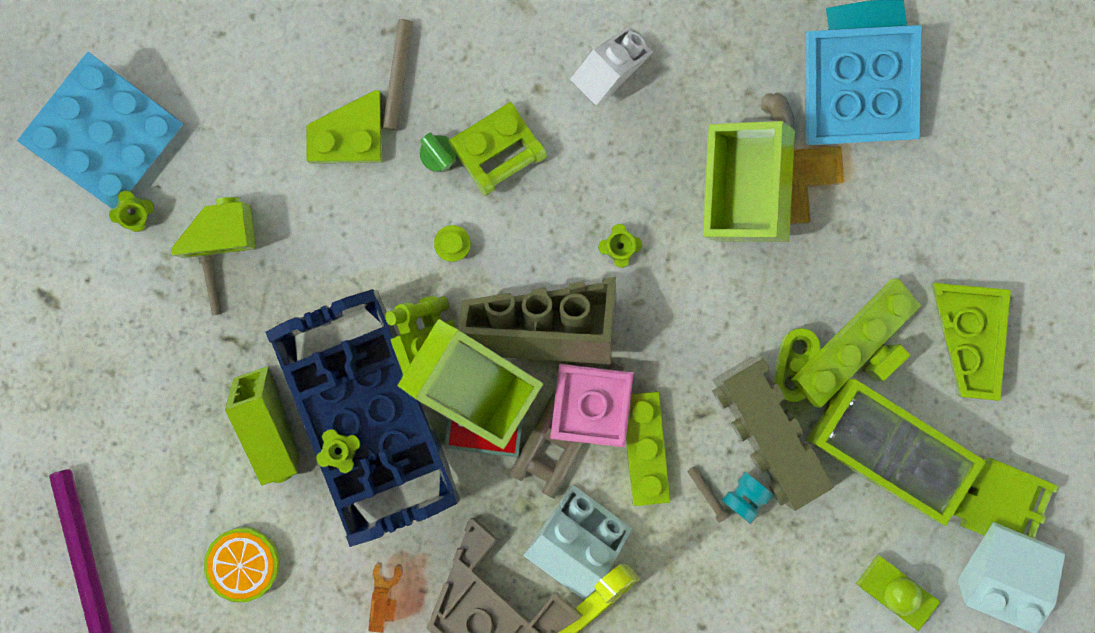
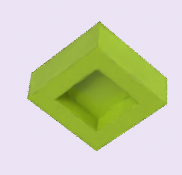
[864,344,911,381]

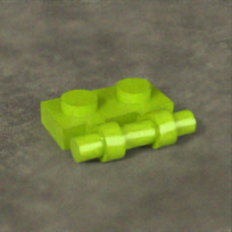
[385,295,456,375]

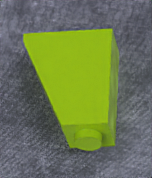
[225,366,299,486]

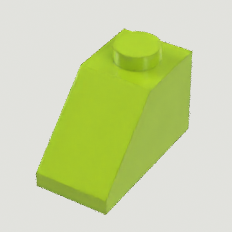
[171,197,256,258]

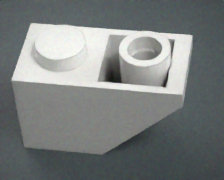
[570,27,653,105]

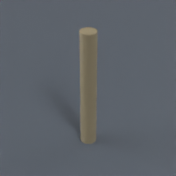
[382,19,413,131]

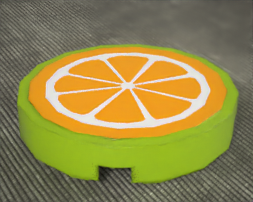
[204,527,280,603]

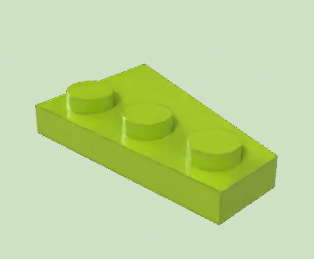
[931,283,1011,401]

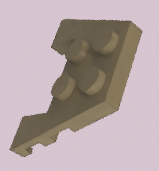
[427,518,583,633]

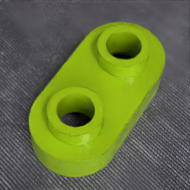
[773,328,820,402]

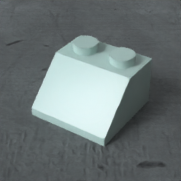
[957,522,1065,633]

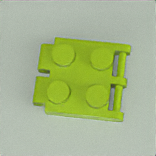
[953,457,1059,538]

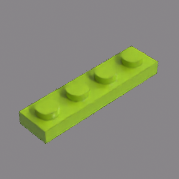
[791,279,921,408]

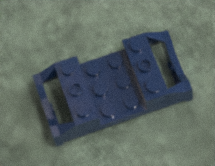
[265,289,460,547]

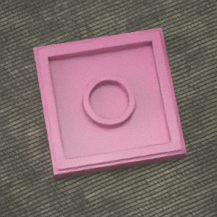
[550,364,634,448]

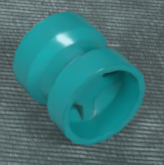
[722,472,774,524]

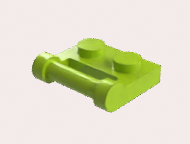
[448,101,547,196]

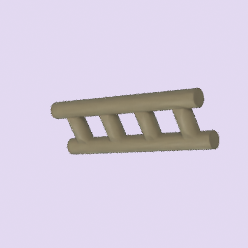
[509,362,624,499]

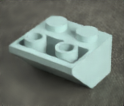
[523,485,632,600]

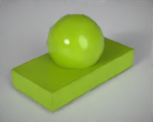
[856,554,940,632]

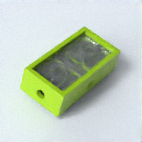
[805,379,986,526]

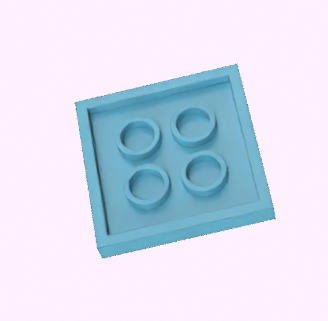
[805,25,922,145]
[17,51,184,209]

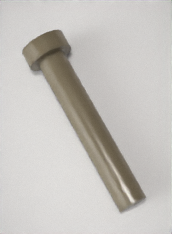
[198,255,221,315]
[687,466,731,523]

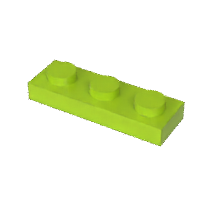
[626,391,670,506]

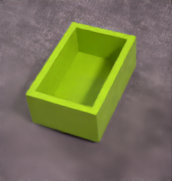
[703,121,795,242]
[397,319,543,450]

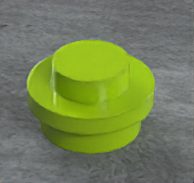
[434,225,471,262]

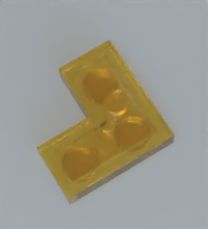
[790,146,844,225]

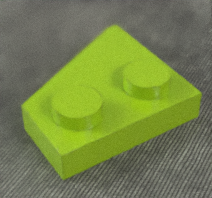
[306,90,382,164]

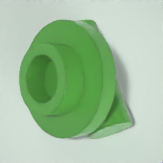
[420,132,457,172]

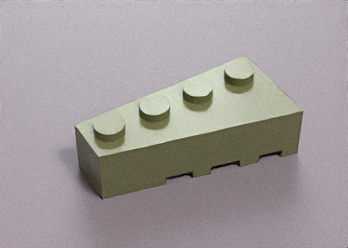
[457,277,617,364]
[712,357,834,511]

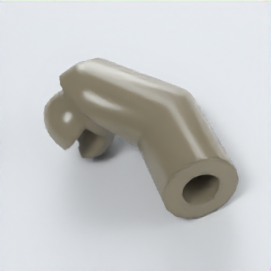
[761,93,794,128]

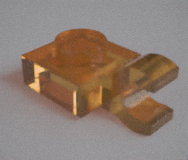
[368,562,403,633]

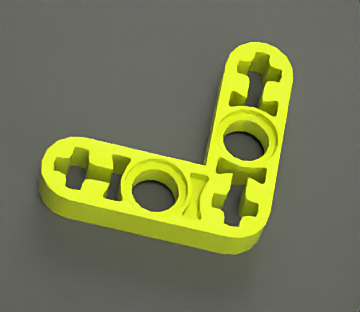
[558,564,640,633]

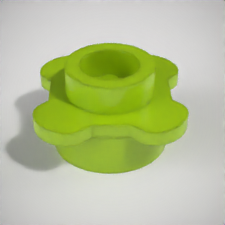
[109,190,154,232]
[598,224,642,268]
[316,429,360,473]

